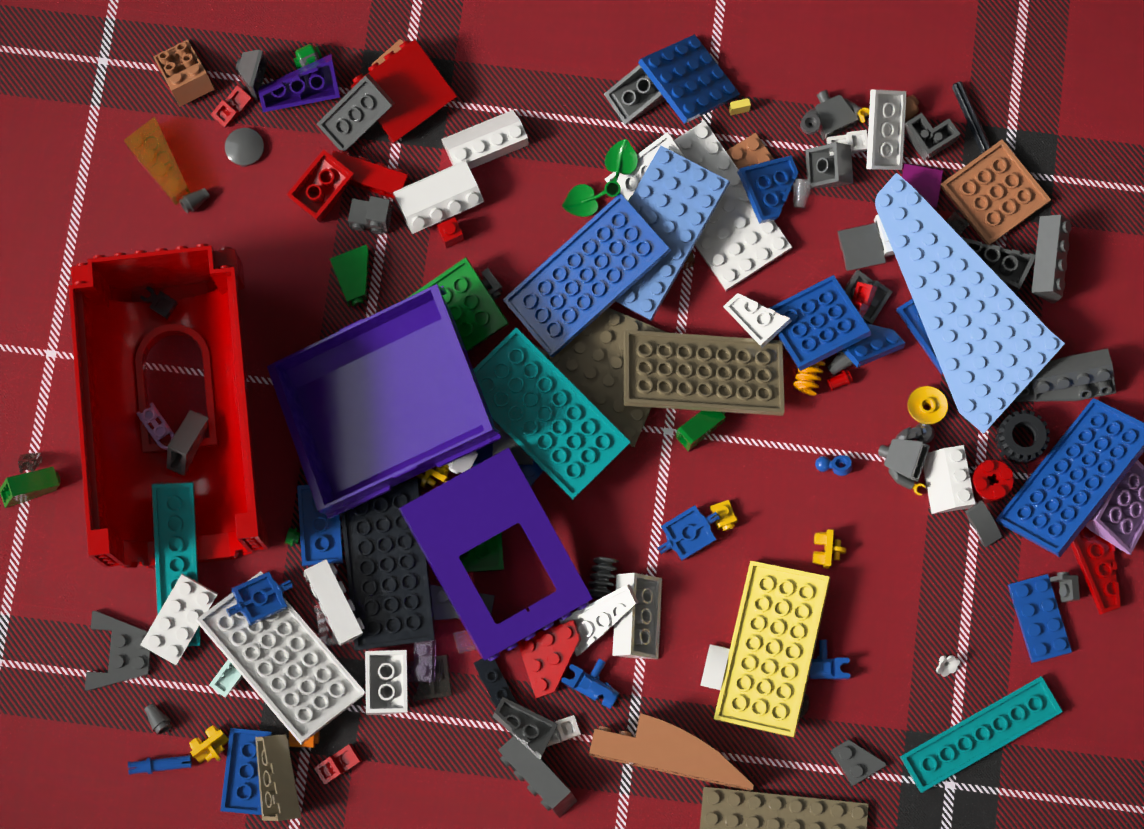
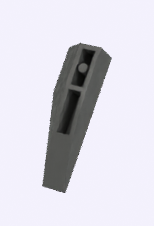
[1013,348,1116,402]

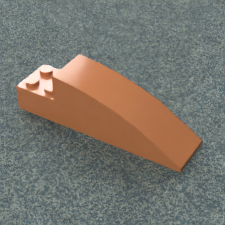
[589,713,754,791]

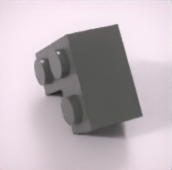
[904,113,960,162]
[348,196,392,235]

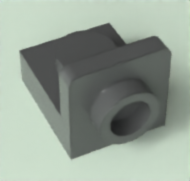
[481,268,502,300]
[1050,572,1080,602]

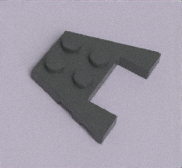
[85,611,151,691]

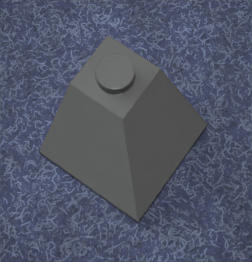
[236,50,268,100]

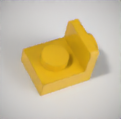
[709,500,738,531]

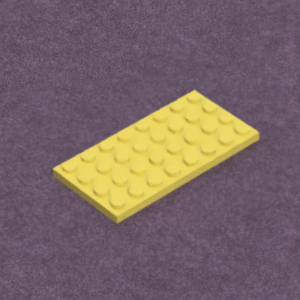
[714,561,830,738]

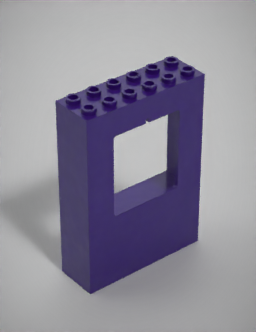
[398,448,593,661]

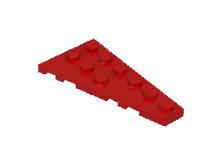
[1071,526,1121,615]

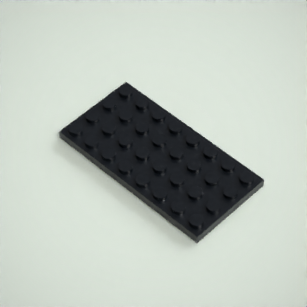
[341,479,436,651]

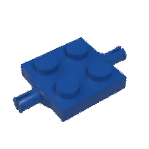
[657,505,720,561]
[226,572,293,626]

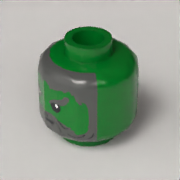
[293,44,323,69]

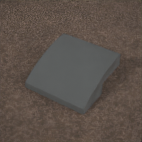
[837,223,886,271]
[844,270,892,324]

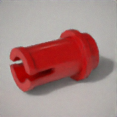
[826,370,853,391]

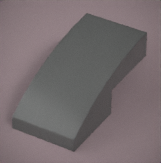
[965,500,1002,548]

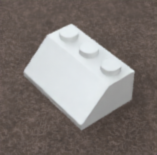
[923,445,975,514]
[365,650,408,715]

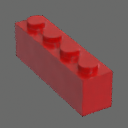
[332,150,409,200]

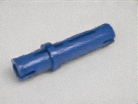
[128,755,192,775]

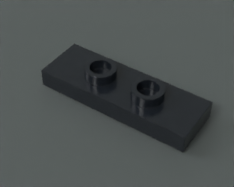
[473,659,517,708]

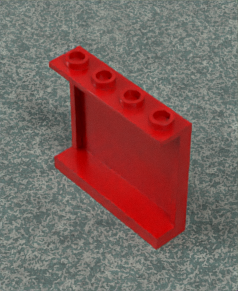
[351,39,457,144]

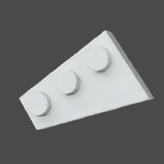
[723,293,792,348]

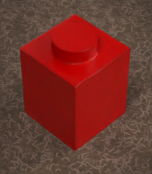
[437,217,464,248]

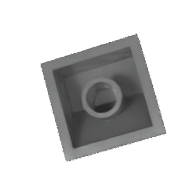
[805,142,853,188]

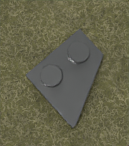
[830,740,886,786]

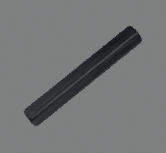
[952,81,991,153]

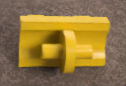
[416,464,449,488]
[813,529,846,569]
[189,725,229,763]

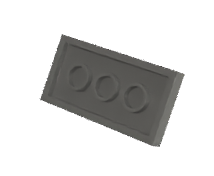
[317,74,395,151]

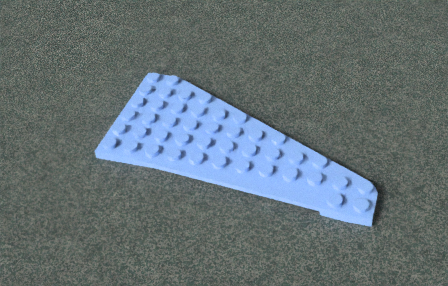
[875,173,1065,434]

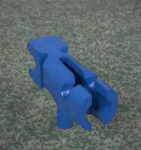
[808,640,850,680]
[561,659,619,709]

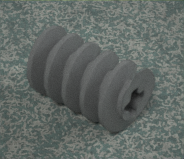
[588,557,619,599]

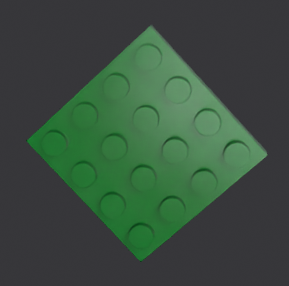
[404,257,509,353]

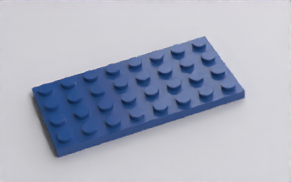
[503,193,672,358]
[996,398,1144,557]

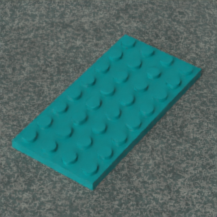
[473,328,631,500]

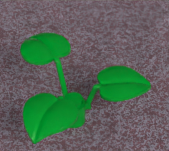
[562,139,638,217]

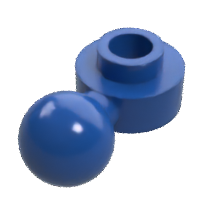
[815,455,852,476]

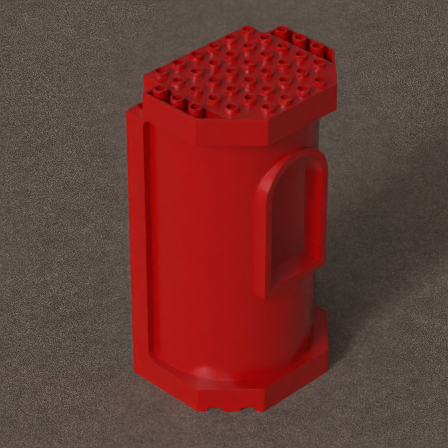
[68,244,269,569]

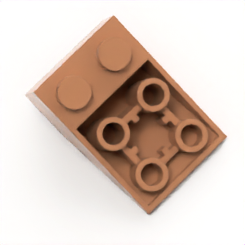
[153,40,214,107]

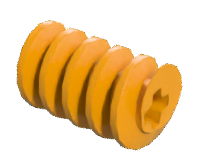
[793,361,826,396]

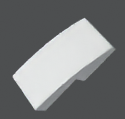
[826,130,868,156]
[700,644,730,690]
[547,715,581,747]

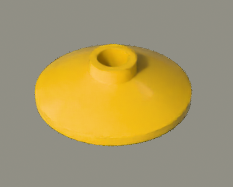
[908,386,948,425]

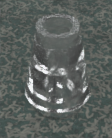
[793,179,812,208]

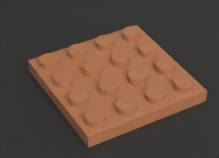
[940,140,1051,245]

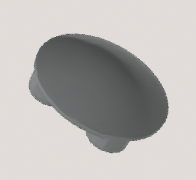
[225,128,264,167]

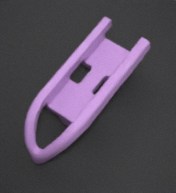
[136,402,174,450]

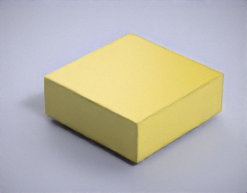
[729,98,751,116]

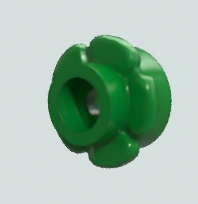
[285,527,300,547]

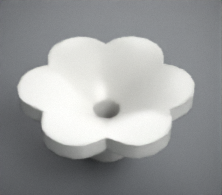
[936,655,960,677]

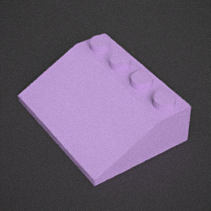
[1085,460,1144,555]

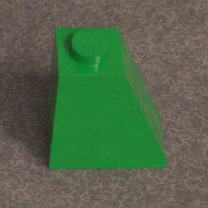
[330,244,370,306]
[676,411,726,452]
[0,466,60,508]

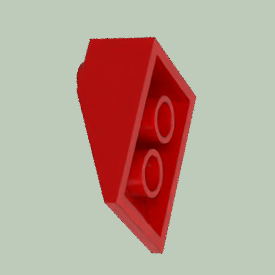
[286,149,354,223]

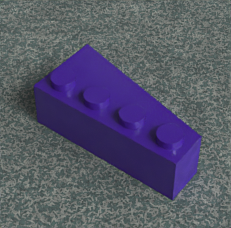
[259,54,340,112]

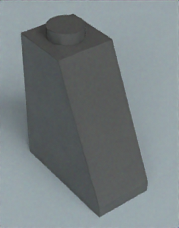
[166,410,209,476]

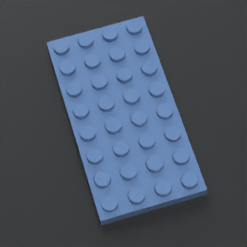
[615,145,730,321]

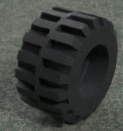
[995,410,1050,464]

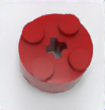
[970,460,1014,504]

